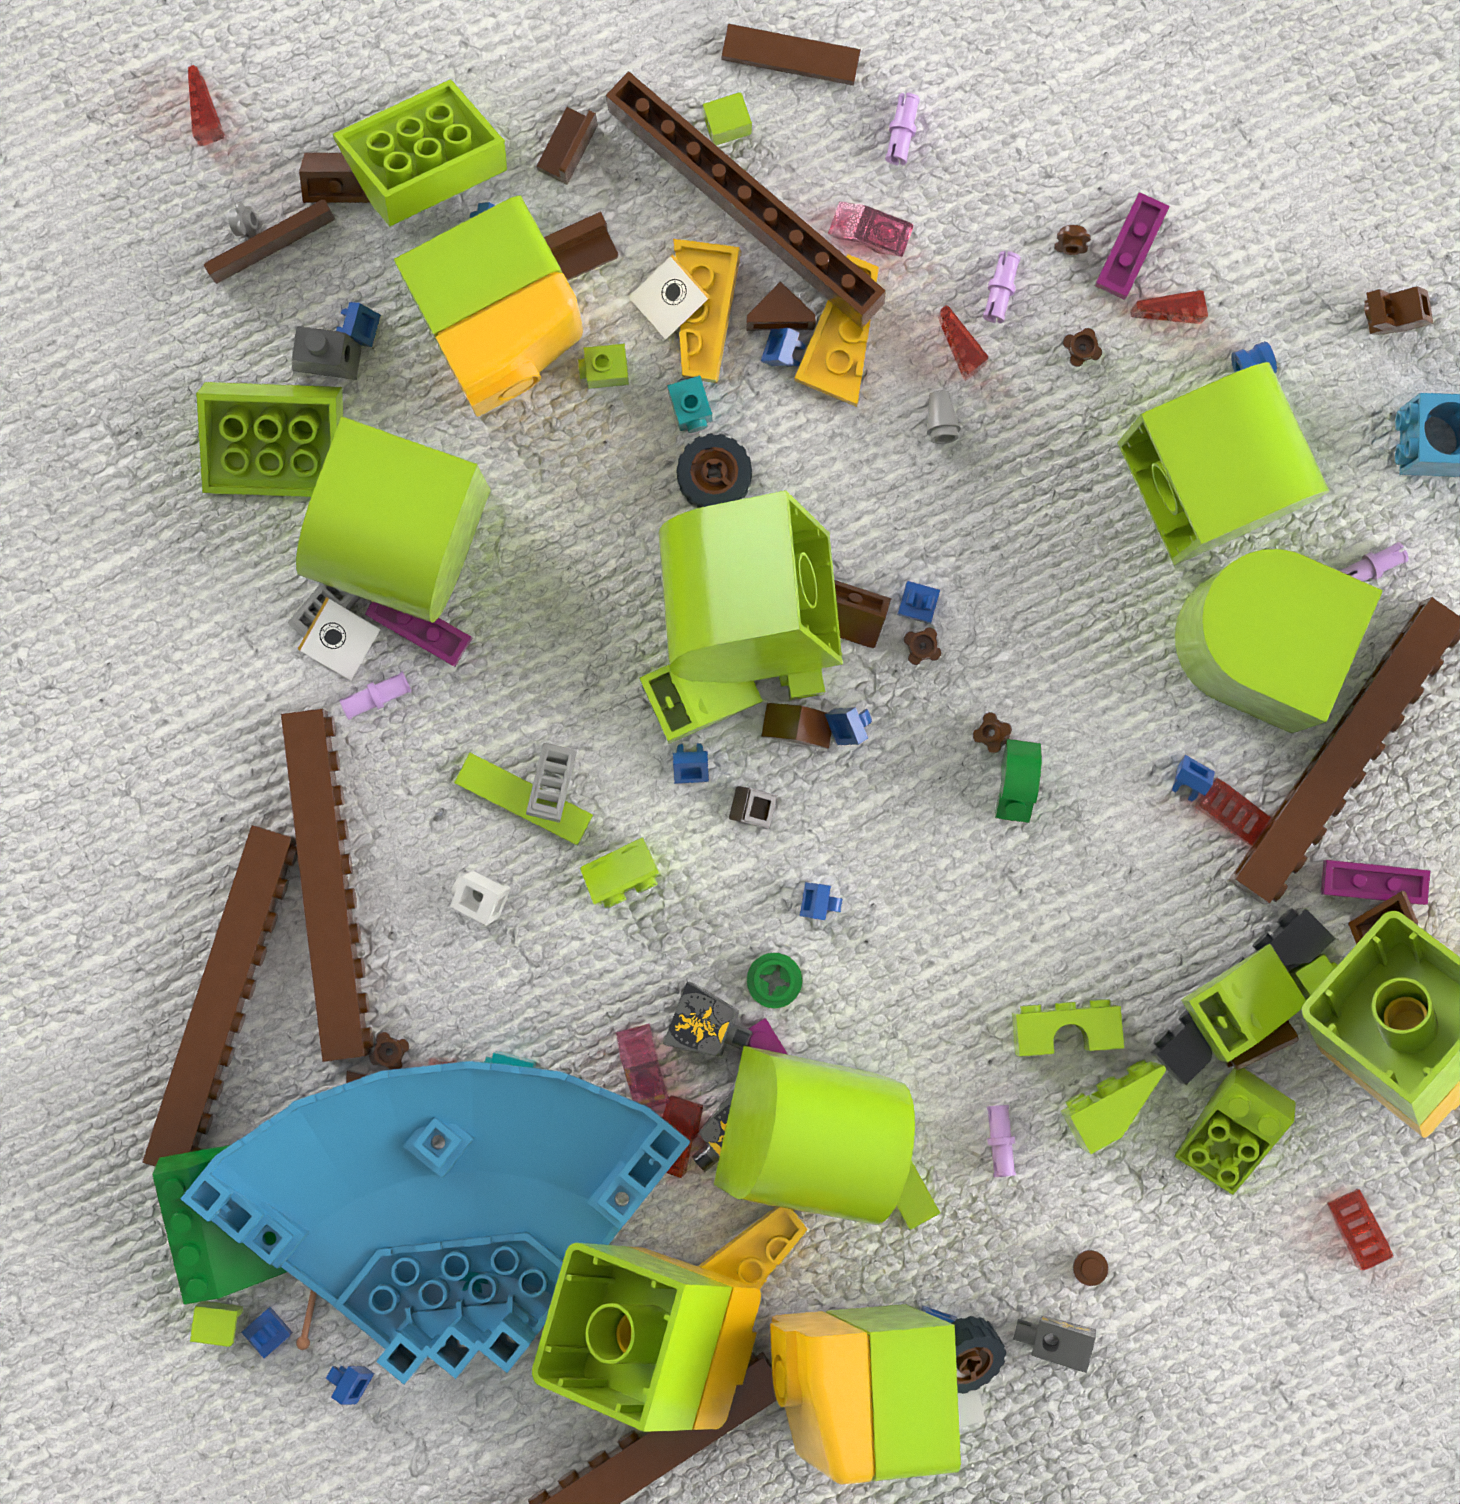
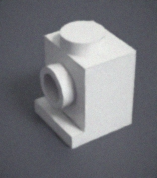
[450,871,511,925]

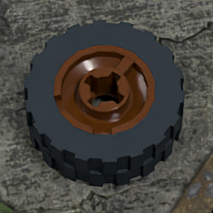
[676,433,752,508]
[951,1316,1006,1394]

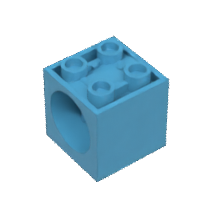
[1395,393,1460,477]

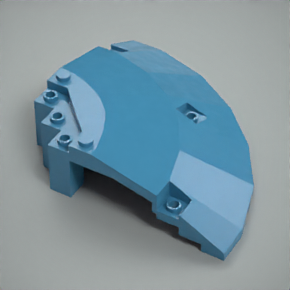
[181,1061,691,1385]

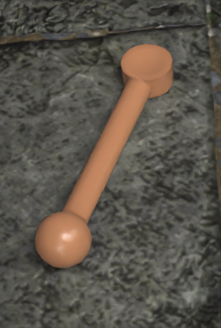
[296,1290,317,1350]

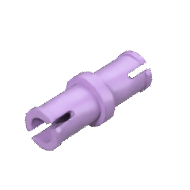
[885,93,920,165]
[983,251,1021,323]
[1338,542,1408,582]
[339,671,412,720]
[987,1105,1016,1177]

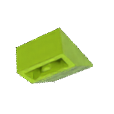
[639,664,763,744]
[580,837,662,909]
[1181,944,1306,1062]
[1060,1059,1166,1154]
[1174,1067,1296,1195]

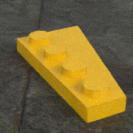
[673,238,742,383]
[794,254,879,407]
[698,1206,808,1290]

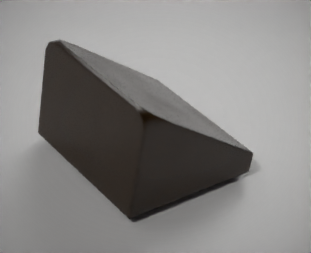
[729,786,778,829]

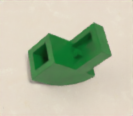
[995,739,1042,823]

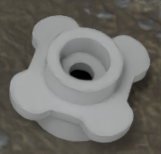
[228,201,258,239]

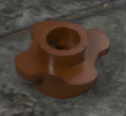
[1054,225,1091,255]
[1063,328,1102,367]
[904,627,941,665]
[973,712,1012,753]
[369,1032,409,1070]

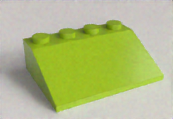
[333,79,507,227]
[196,382,343,497]

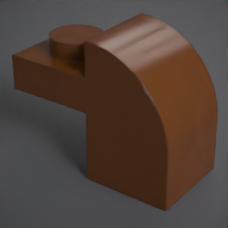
[1364,286,1434,335]

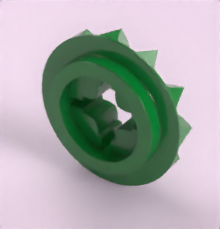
[747,953,802,1008]

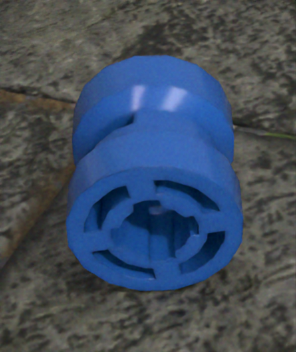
[1231,341,1277,373]

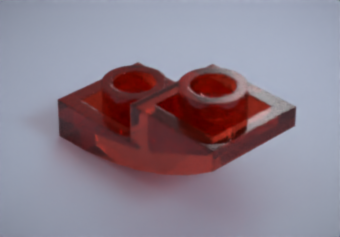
[662,1095,703,1178]

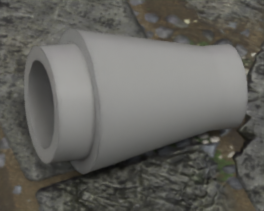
[927,390,961,444]

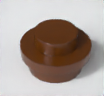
[1073,1250,1108,1286]

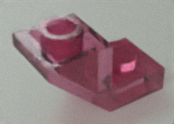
[828,201,914,257]
[616,1023,670,1108]

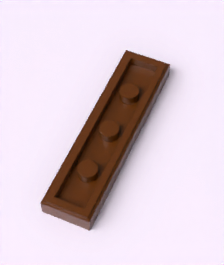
[721,24,861,86]
[204,199,336,284]

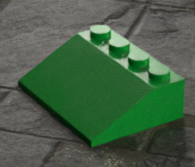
[152,1145,288,1305]

